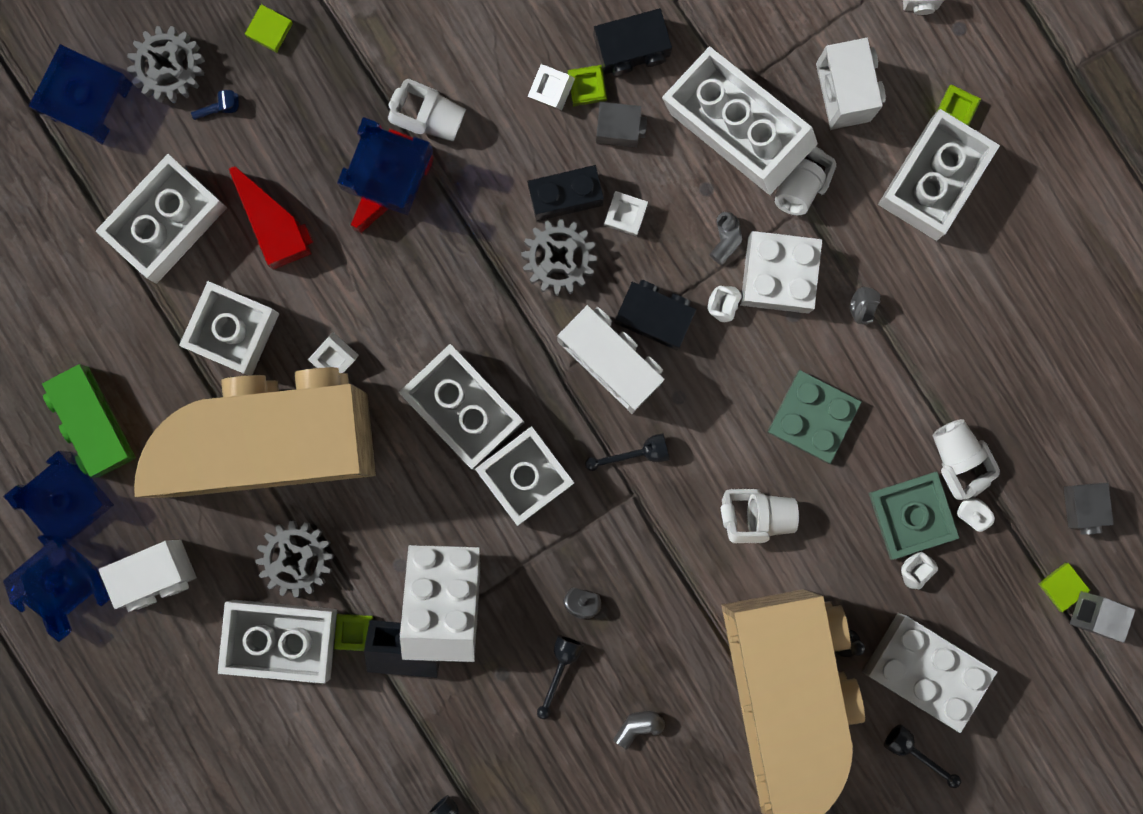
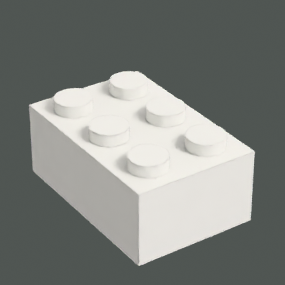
[878,109,1000,241]
[96,154,227,284]
[557,305,665,414]
[399,344,524,470]
[400,545,480,662]
[218,600,337,684]
[862,613,997,733]

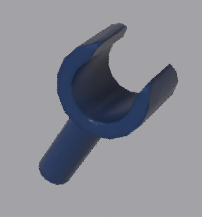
[191,90,239,120]

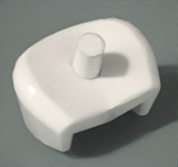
[708,285,742,322]
[957,497,995,532]
[901,552,938,589]

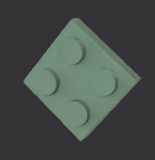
[767,370,861,464]
[868,472,959,560]

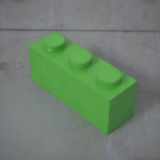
[42,364,136,478]

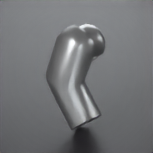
[709,212,742,265]
[613,711,665,750]

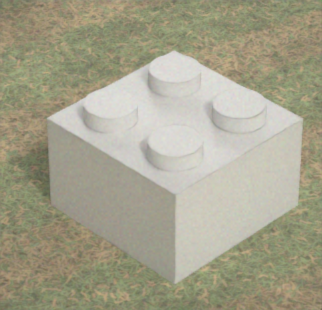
[816,37,886,130]
[740,231,822,314]
[179,281,279,376]
[475,426,574,526]
[98,540,197,612]

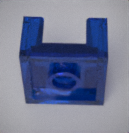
[29,44,133,145]
[337,117,433,216]
[3,451,114,551]
[3,535,110,642]

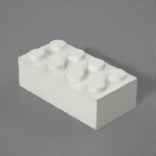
[662,46,818,195]

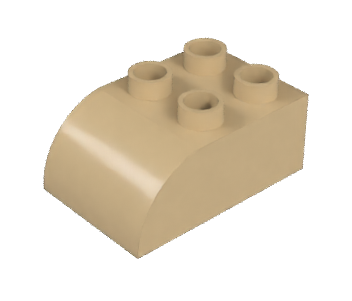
[134,367,376,498]
[721,589,865,814]

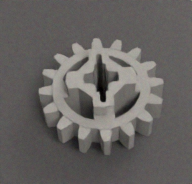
[127,26,205,103]
[521,219,597,296]
[256,521,334,598]

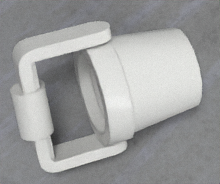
[388,79,466,141]
[775,146,836,215]
[932,419,1000,500]
[720,489,799,543]

